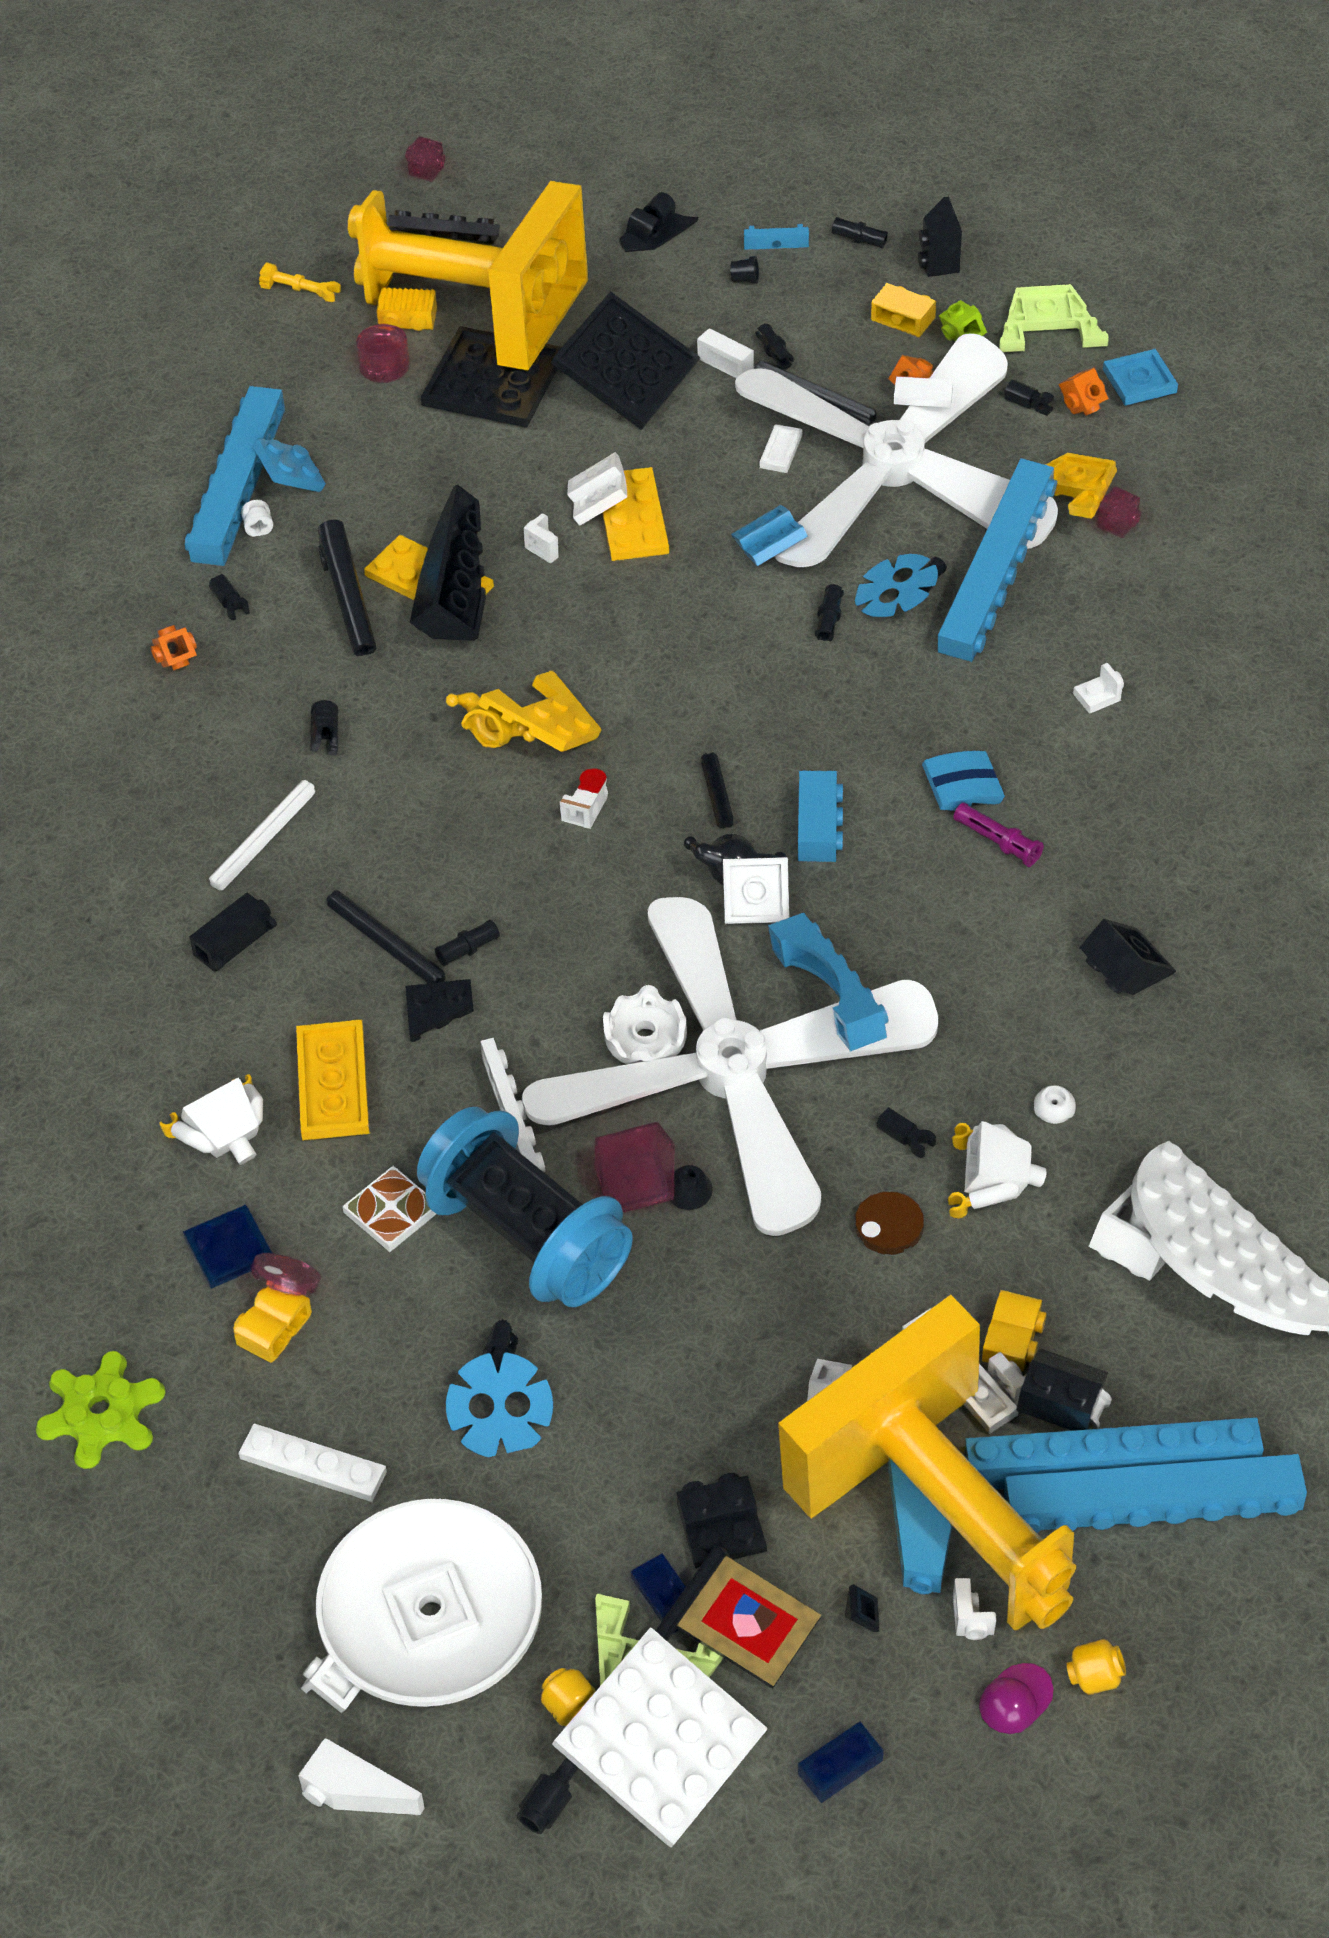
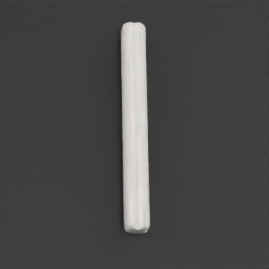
[209,780,315,891]

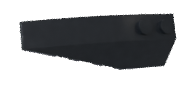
[410,484,486,641]

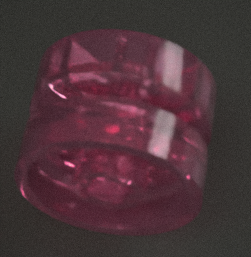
[356,324,410,383]

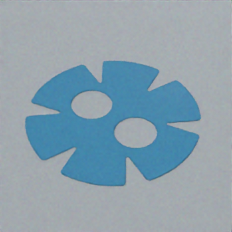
[855,554,938,617]
[446,1352,553,1457]

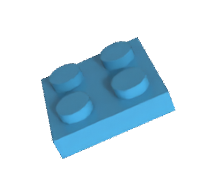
[1103,349,1178,406]
[253,438,326,492]

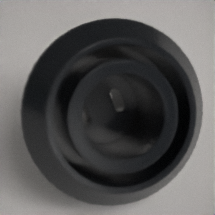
[666,1165,713,1210]

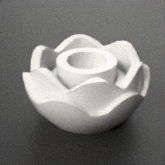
[1034,1085,1076,1124]

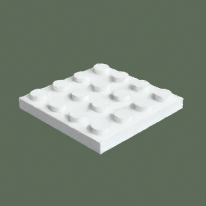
[552,1627,768,1847]

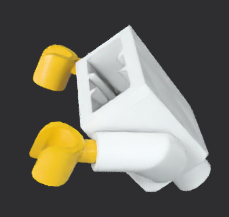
[159,1074,263,1165]
[948,1121,1046,1219]

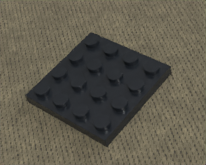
[388,210,500,242]
[550,291,700,430]
[421,326,562,427]

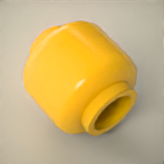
[1067,1639,1126,1695]
[541,1668,596,1726]

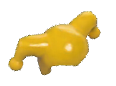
[446,692,536,748]

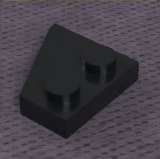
[405,979,474,1042]

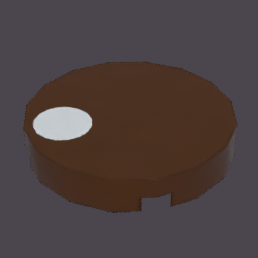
[855,1191,924,1255]

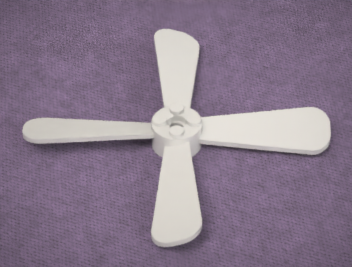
[735,334,1058,567]
[522,897,938,1236]

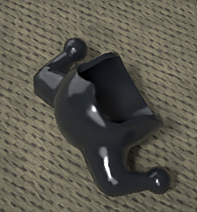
[684,834,786,885]

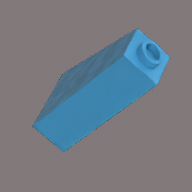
[888,1458,953,1594]

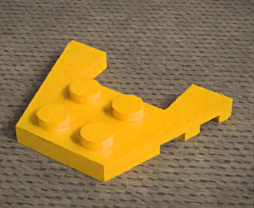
[1045,453,1117,519]
[478,671,602,752]

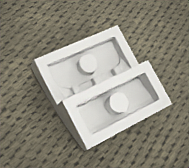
[567,452,627,526]

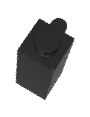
[189,892,277,972]

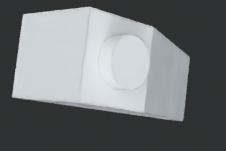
[298,1738,425,1815]

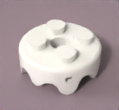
[603,985,687,1064]

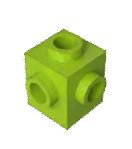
[939,300,987,342]

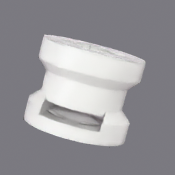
[241,500,273,537]

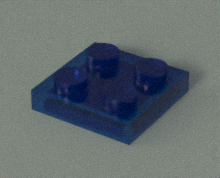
[183,1205,275,1289]

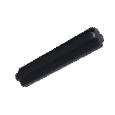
[701,752,734,829]

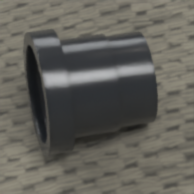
[730,256,759,284]

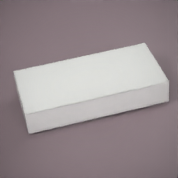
[894,377,953,408]
[760,424,802,473]

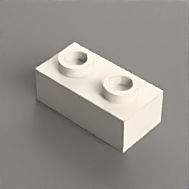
[697,328,754,378]

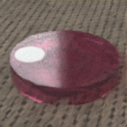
[250,1253,321,1295]

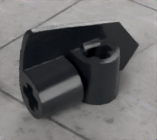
[620,192,699,252]

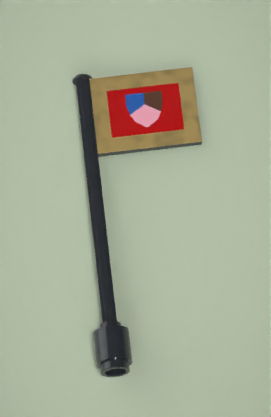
[516,1544,821,1834]

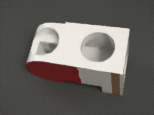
[560,768,608,829]

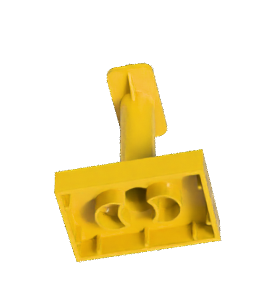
[348,181,588,370]
[778,1295,1076,1630]

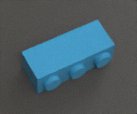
[798,771,843,862]

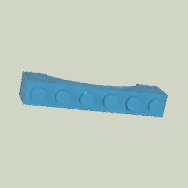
[768,913,889,1051]

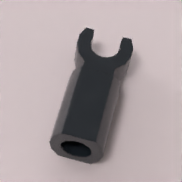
[1005,380,1054,416]
[209,574,250,621]
[877,1107,936,1158]

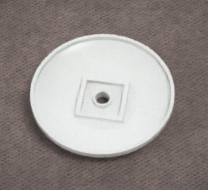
[316,1499,542,1707]

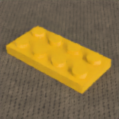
[602,467,669,561]
[364,535,494,600]
[296,1020,370,1140]

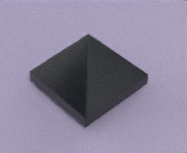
[845,1584,879,1632]

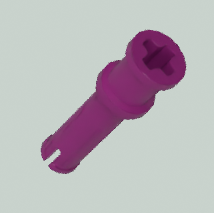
[953,802,1044,867]

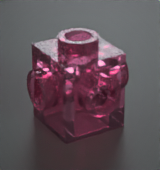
[405,136,445,182]
[1097,486,1141,539]

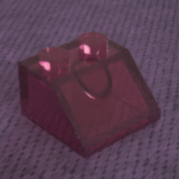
[594,1122,675,1212]

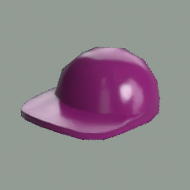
[979,1663,1054,1734]

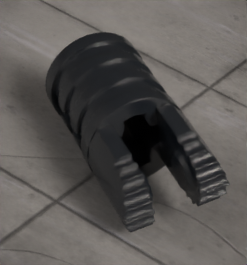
[310,700,338,756]
[482,1319,519,1373]

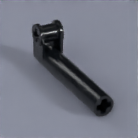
[318,519,377,656]

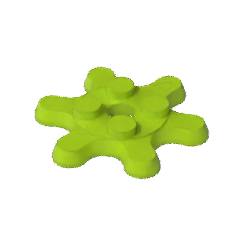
[36,1351,166,1469]

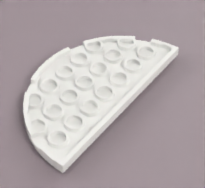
[1131,1141,1329,1335]

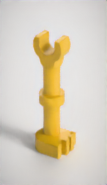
[259,262,341,302]

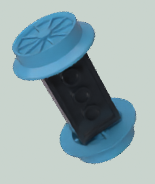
[417,1107,633,1307]

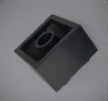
[918,196,962,277]
[1079,919,1176,995]
[1016,1348,1108,1431]

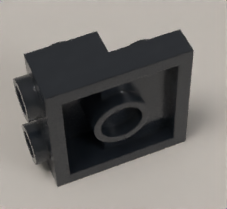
[676,1473,767,1569]

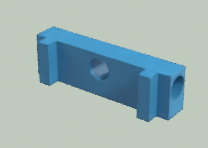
[744,224,809,250]

